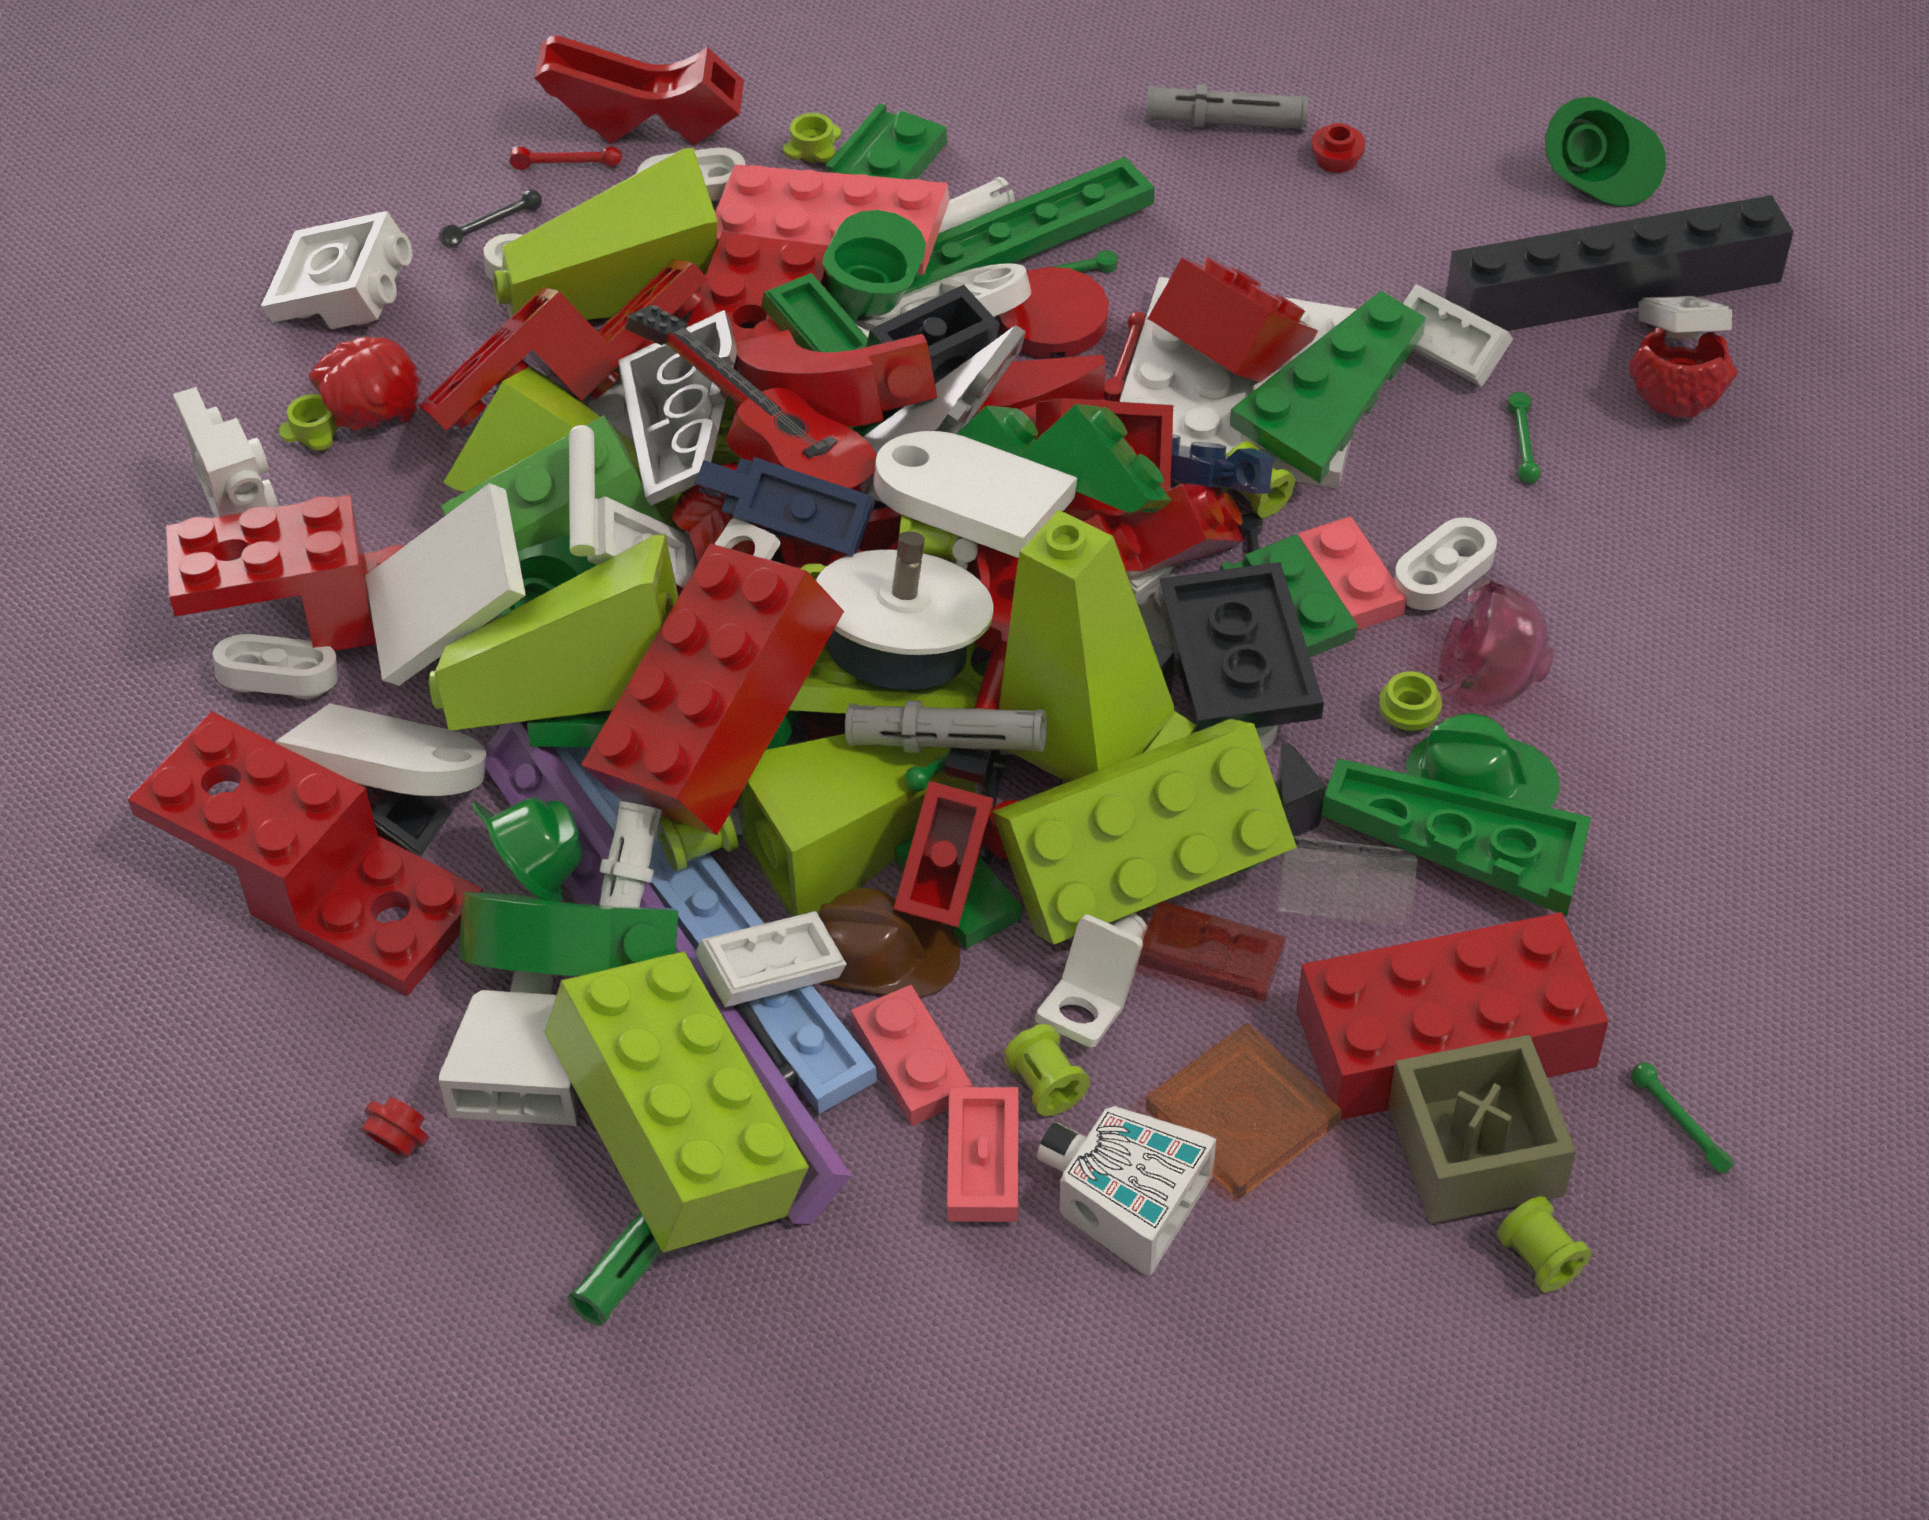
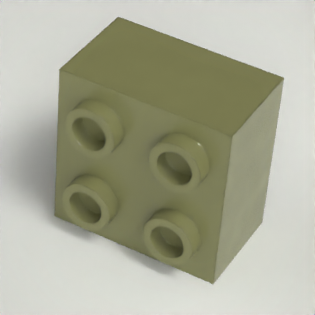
[1388,1035,1576,1223]

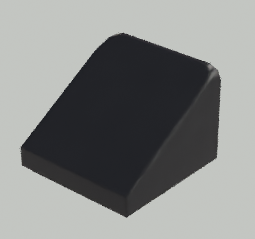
[1277,743,1325,838]
[372,790,453,857]

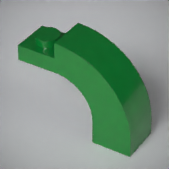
[459,891,678,976]

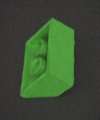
[440,415,667,551]

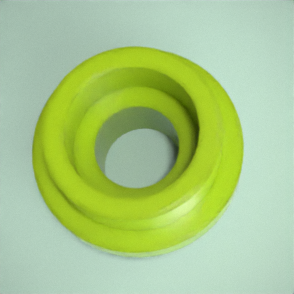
[1378,671,1442,731]

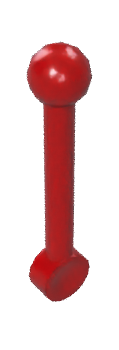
[509,146,622,170]
[1104,311,1147,402]

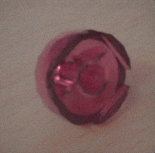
[1438,577,1554,707]

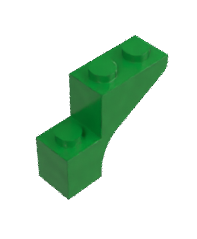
[956,404,1172,513]

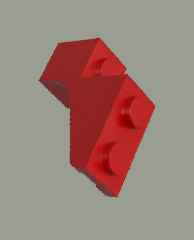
[534,36,744,146]
[1083,483,1244,580]

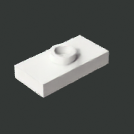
[1403,284,1513,387]
[1639,296,1732,339]
[695,911,846,1007]

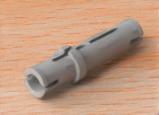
[1146,84,1308,131]
[845,700,1047,753]

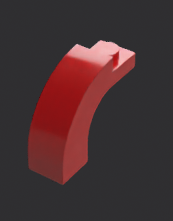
[735,330,937,427]

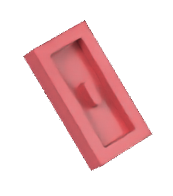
[1297,516,1407,630]
[851,984,973,1126]
[947,1087,1019,1222]

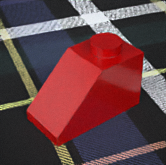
[893,781,993,928]

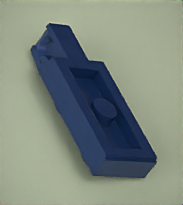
[1171,434,1275,494]
[695,457,875,557]

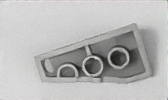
[618,310,737,506]
[864,325,1026,510]

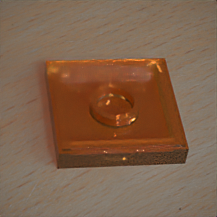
[1145,1022,1342,1200]

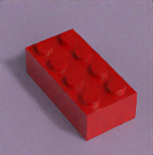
[581,543,844,835]
[1296,912,1609,1121]

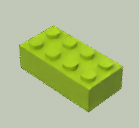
[992,719,1297,945]
[544,951,809,1253]

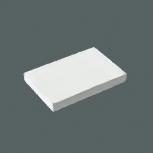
[365,483,526,686]

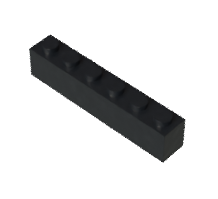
[1445,195,1794,331]

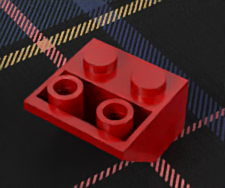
[1147,257,1318,382]

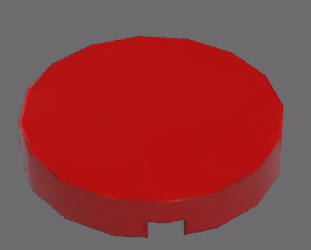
[996,267,1109,358]

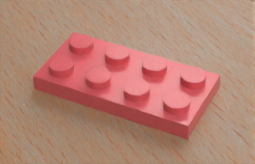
[715,164,950,274]

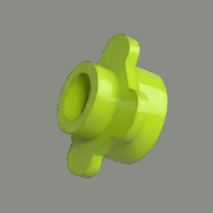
[783,113,841,162]
[279,394,340,451]

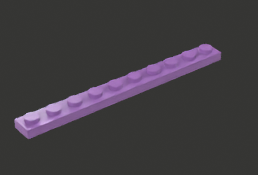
[485,721,852,1224]

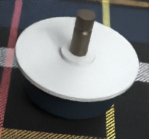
[816,531,993,690]

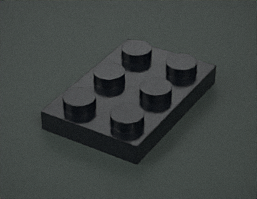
[1158,562,1324,732]

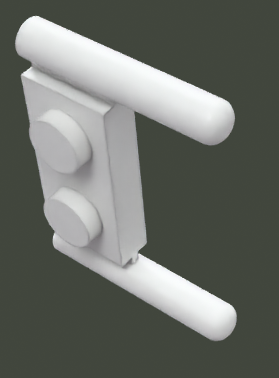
[569,425,699,597]

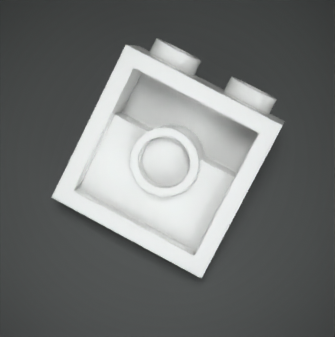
[261,211,412,329]
[173,387,279,517]

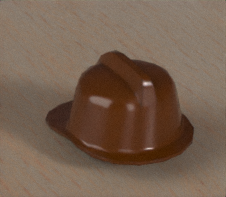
[818,888,960,998]

